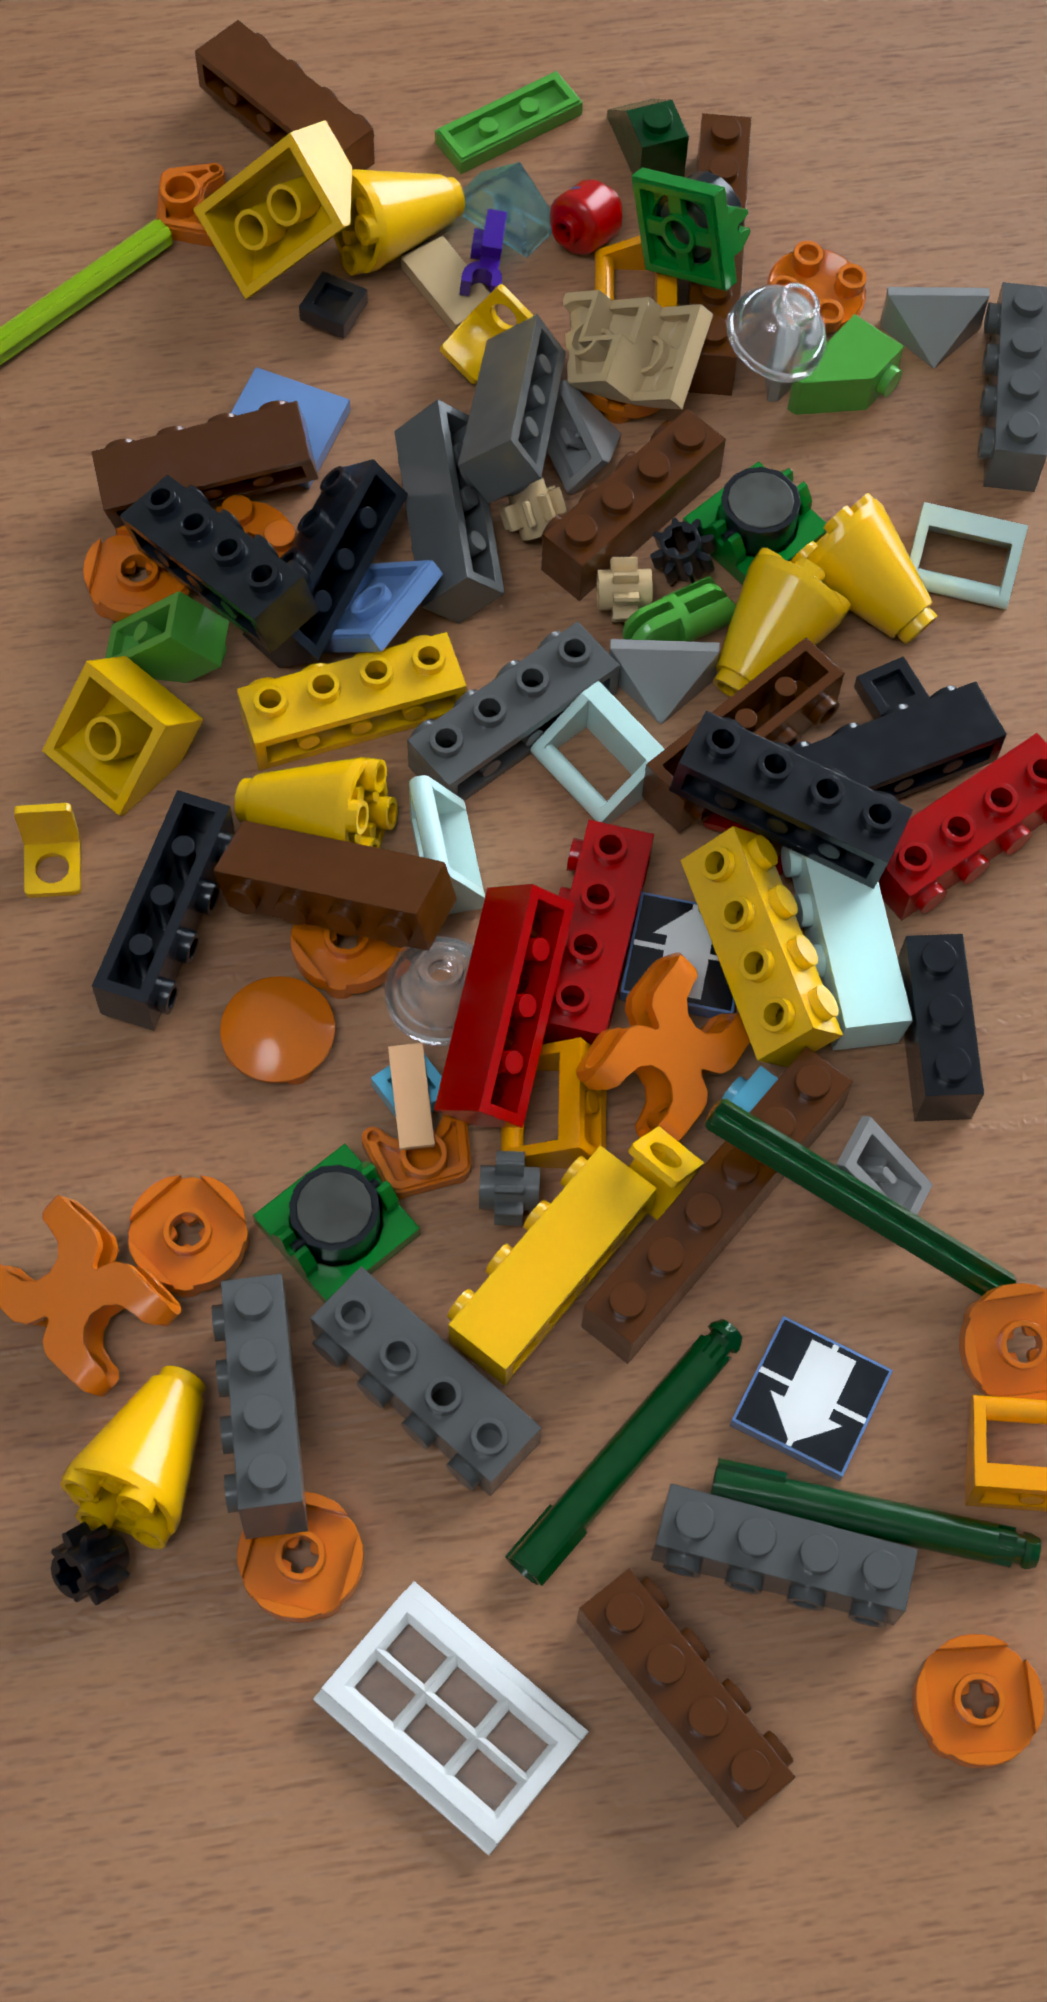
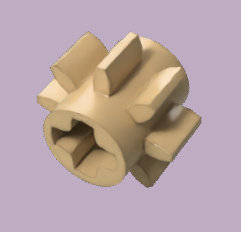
[498,476,567,541]
[596,557,653,622]

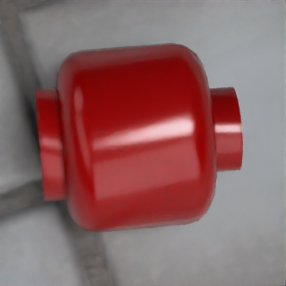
[550,179,623,255]

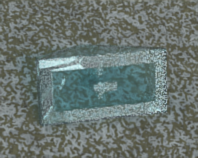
[462,162,552,258]

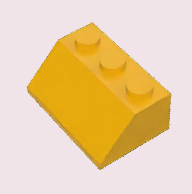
[193,120,352,299]

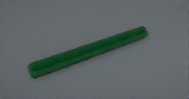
[705,1099,1016,1296]

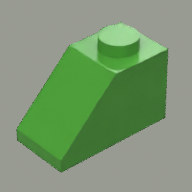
[787,314,904,415]
[105,591,229,683]

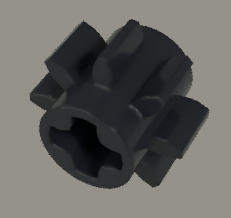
[650,517,718,585]
[51,1522,130,1605]

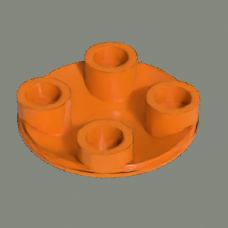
[767,241,867,334]
[220,976,335,1085]

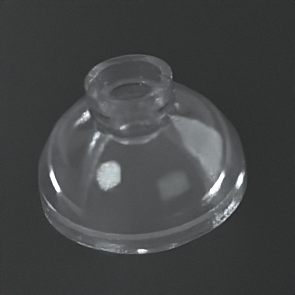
[726,283,827,382]
[384,935,473,1046]

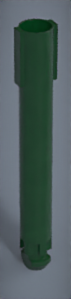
[505,1319,743,1586]
[711,1458,1041,1569]

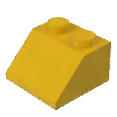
[42,656,204,816]

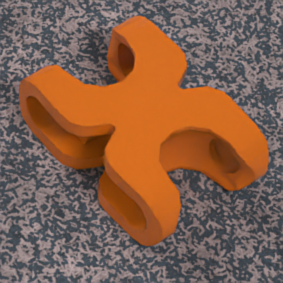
[576,952,750,1141]
[0,1194,181,1397]

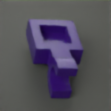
[459,209,507,296]

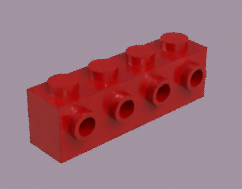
[878,733,1047,921]
[543,820,654,1045]
[434,884,575,1128]

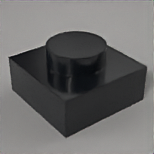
[299,271,368,339]
[854,656,930,720]

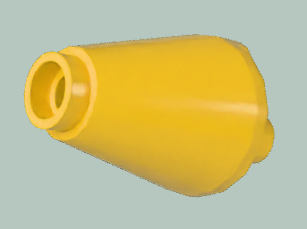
[333,169,465,276]
[790,493,938,645]
[713,548,851,698]
[234,757,398,848]
[60,1365,206,1549]

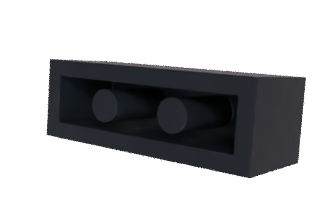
[898,934,984,1122]

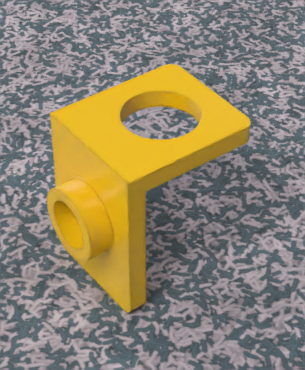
[440,284,534,384]
[14,803,82,898]
[628,1126,704,1220]

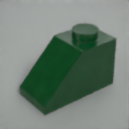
[607,99,689,177]

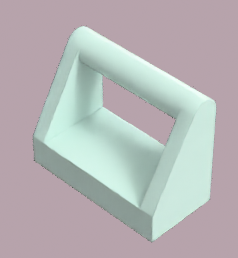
[910,502,1028,610]
[530,680,665,824]
[409,775,485,914]

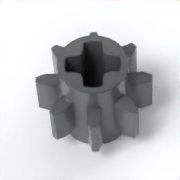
[479,1151,540,1226]

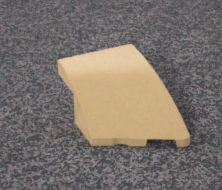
[563,290,713,409]

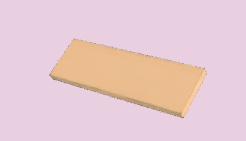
[388,1042,435,1150]

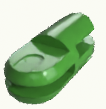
[622,576,736,642]

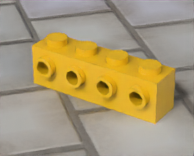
[237,632,467,771]
[680,826,843,1067]
[447,1145,657,1386]

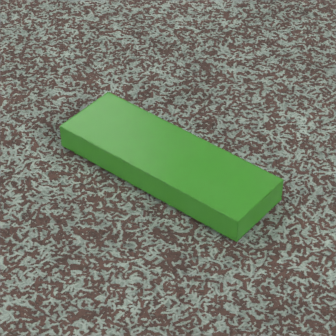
[435,71,583,174]

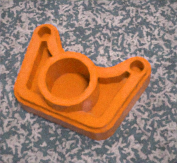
[156,163,226,247]
[361,1114,471,1199]

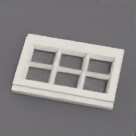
[313,1581,589,1856]

